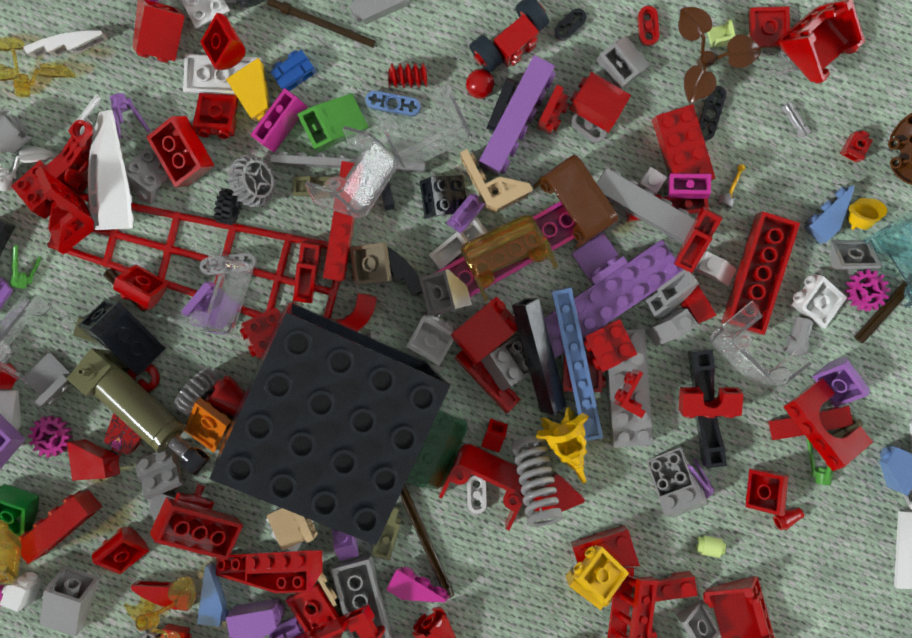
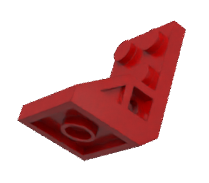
[35,166,94,255]

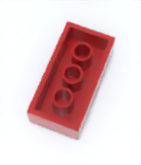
[652,104,716,181]
[13,489,103,564]
[150,497,243,560]

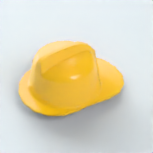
[848,198,888,230]

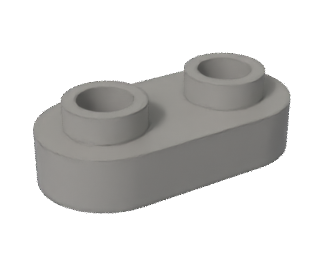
[571,113,606,143]

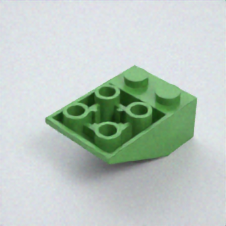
[297,93,369,153]

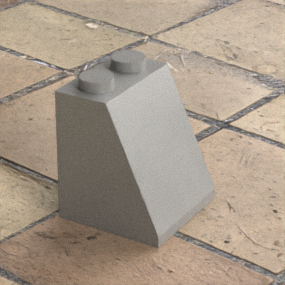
[40,566,100,637]

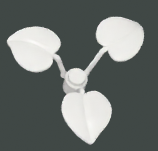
[0,146,56,191]

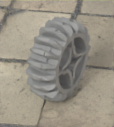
[227,154,276,207]
[174,368,222,416]

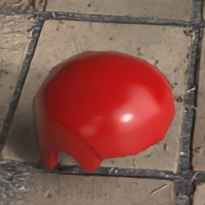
[466,69,495,99]

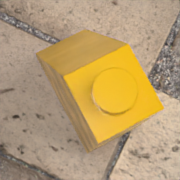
[226,58,271,122]

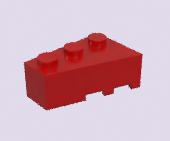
[570,525,640,566]

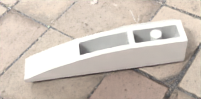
[88,110,134,230]

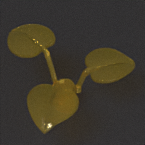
[0,37,75,97]
[124,576,196,638]

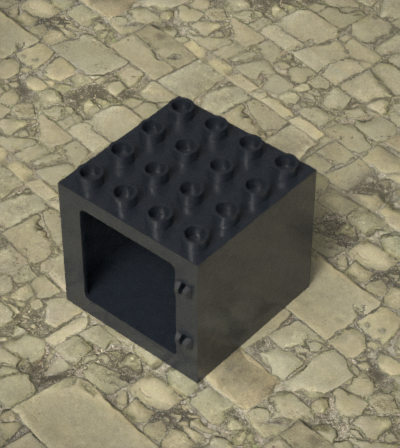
[210,300,451,545]

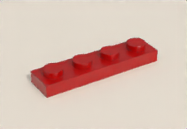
[454,350,521,414]

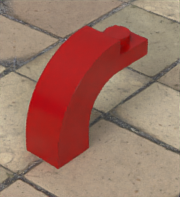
[330,292,377,331]

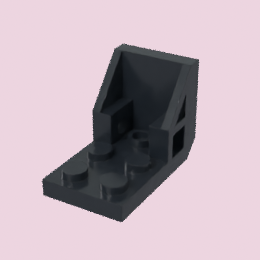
[77,298,166,376]

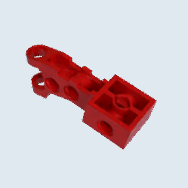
[11,120,93,219]

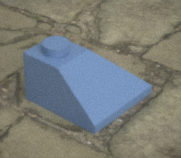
[879,445,912,496]

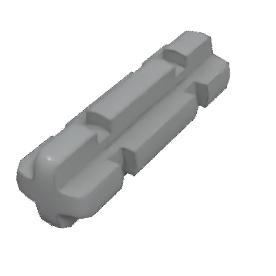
[782,102,811,138]

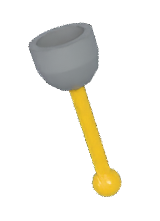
[718,164,745,209]

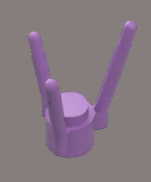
[110,93,150,139]
[688,458,715,499]

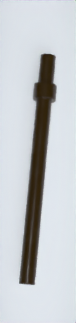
[267,0,376,48]

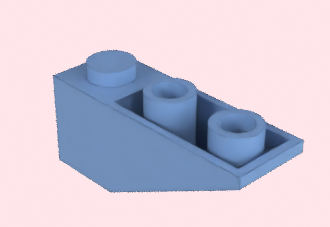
[804,185,855,244]

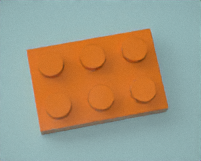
[184,398,232,453]

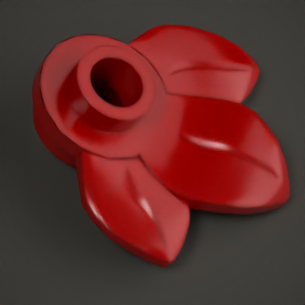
[64,160,89,193]

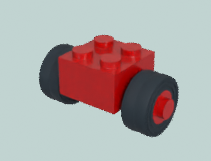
[469,0,549,72]

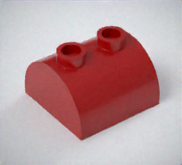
[200,13,246,70]
[113,264,169,310]
[745,469,789,516]
[92,527,150,574]

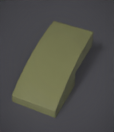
[292,176,334,197]

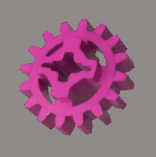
[845,269,890,311]
[28,415,73,458]

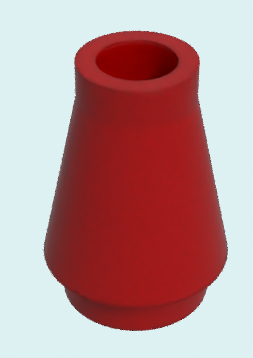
[773,507,804,531]

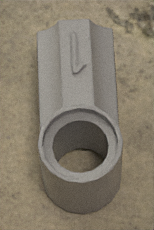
[783,317,814,358]

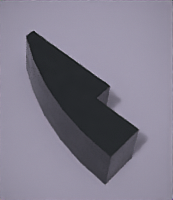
[387,246,423,296]

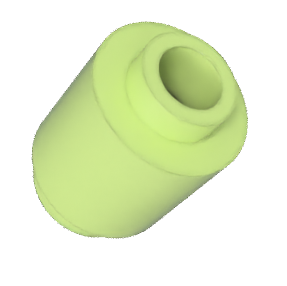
[696,535,726,558]

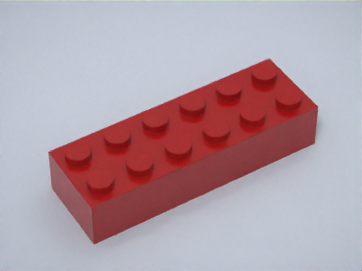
[721,211,800,335]

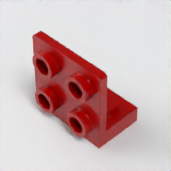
[614,369,646,418]

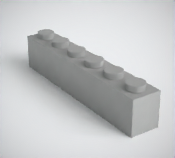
[597,168,695,244]

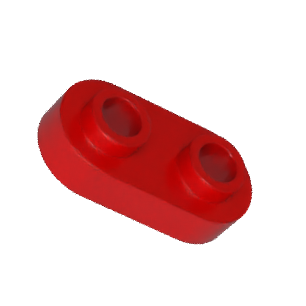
[637,6,660,46]

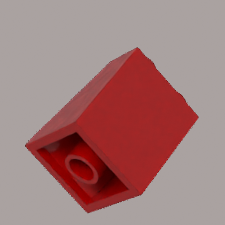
[132,0,185,63]
[450,296,518,365]

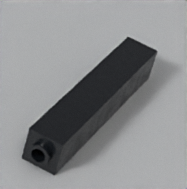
[512,298,567,415]

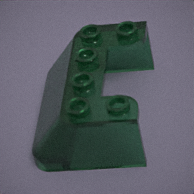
[406,408,468,489]

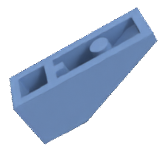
[197,562,229,627]

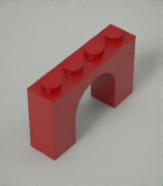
[783,378,873,471]

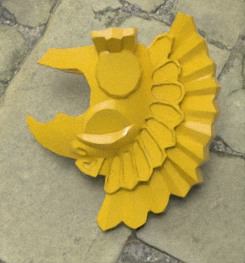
[536,407,589,484]

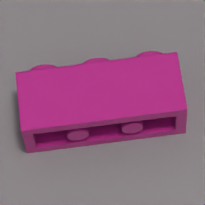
[250,88,308,153]

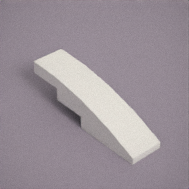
[24,30,109,59]

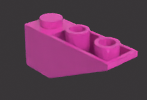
[386,566,450,603]

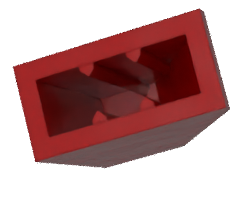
[680,285,717,324]
[67,439,120,481]
[525,471,586,512]

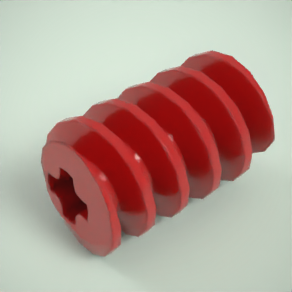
[388,63,427,88]

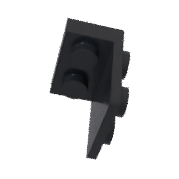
[419,175,466,219]

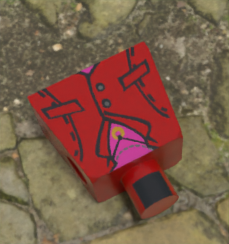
[104,413,143,460]

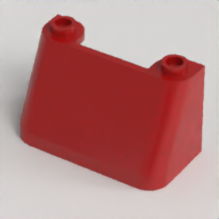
[778,0,865,84]
[703,576,775,638]

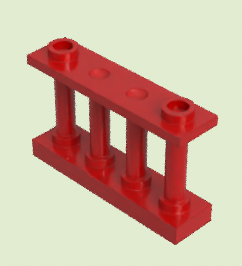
[607,566,658,638]

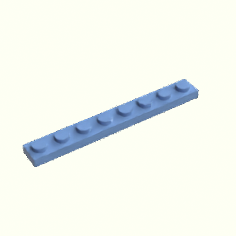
[551,287,603,442]

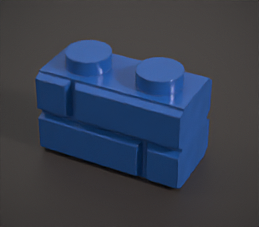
[270,49,317,91]

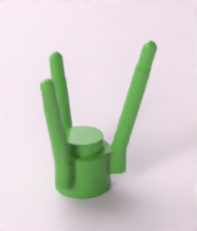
[10,245,41,289]
[807,439,833,485]

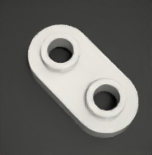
[467,475,487,514]

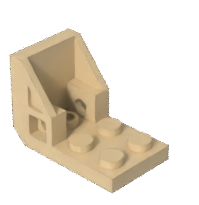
[460,149,533,213]

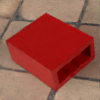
[569,71,631,133]

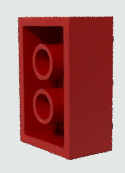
[146,116,215,188]

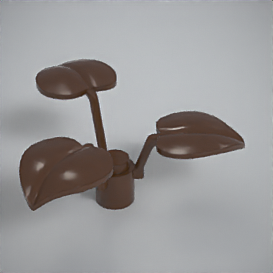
[678,7,761,103]

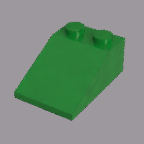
[0,483,39,550]

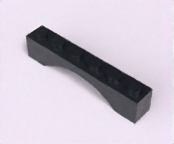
[688,349,727,468]

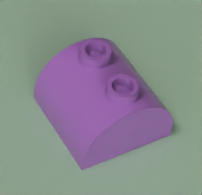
[812,357,870,407]

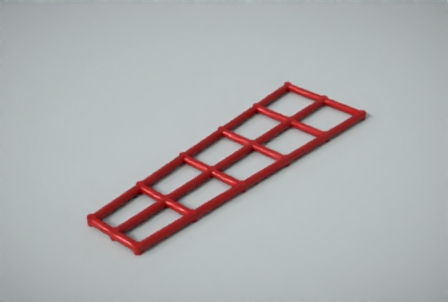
[47,192,340,318]

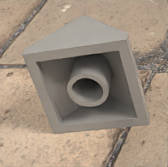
[831,240,882,270]
[676,600,720,638]

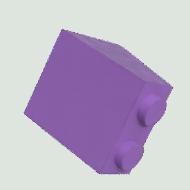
[226,598,285,638]

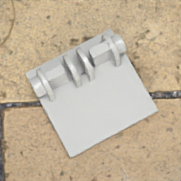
[182,0,231,29]

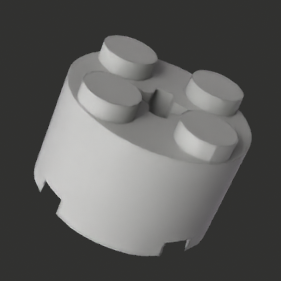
[0,108,32,154]

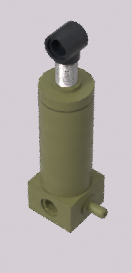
[67,348,210,475]

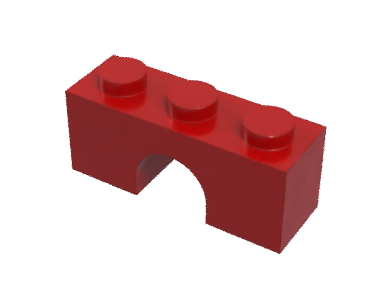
[679,387,743,418]
[634,571,698,602]

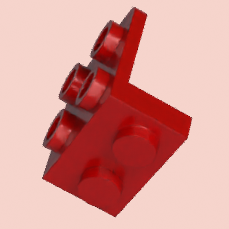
[239,308,281,360]

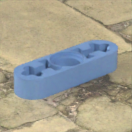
[365,91,421,117]

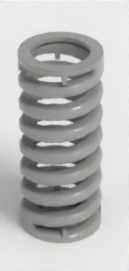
[511,435,563,527]

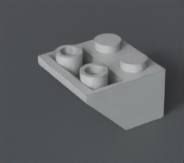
[597,36,651,89]

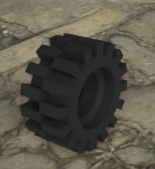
[214,188,241,225]

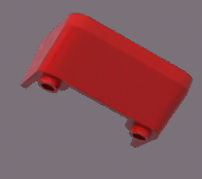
[439,444,530,531]

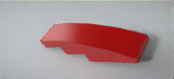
[768,405,853,440]

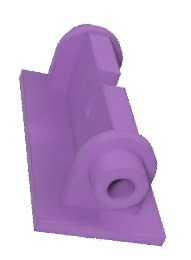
[446,193,485,234]
[268,617,305,638]

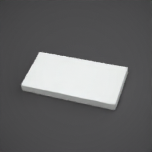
[183,54,262,95]
[894,511,912,589]

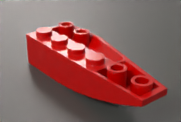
[216,550,322,593]

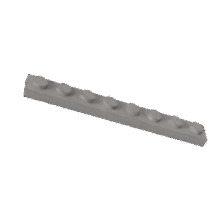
[270,152,426,173]

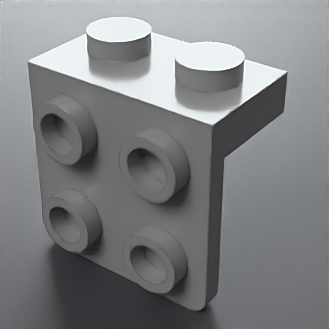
[125,148,169,205]
[24,353,72,407]

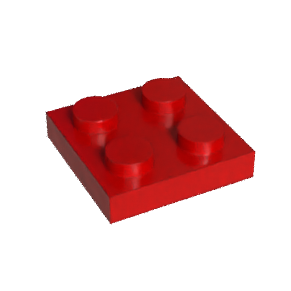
[749,6,790,48]

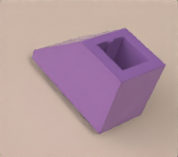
[332,528,359,561]

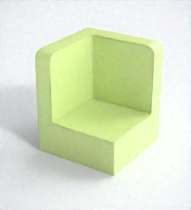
[708,20,736,49]

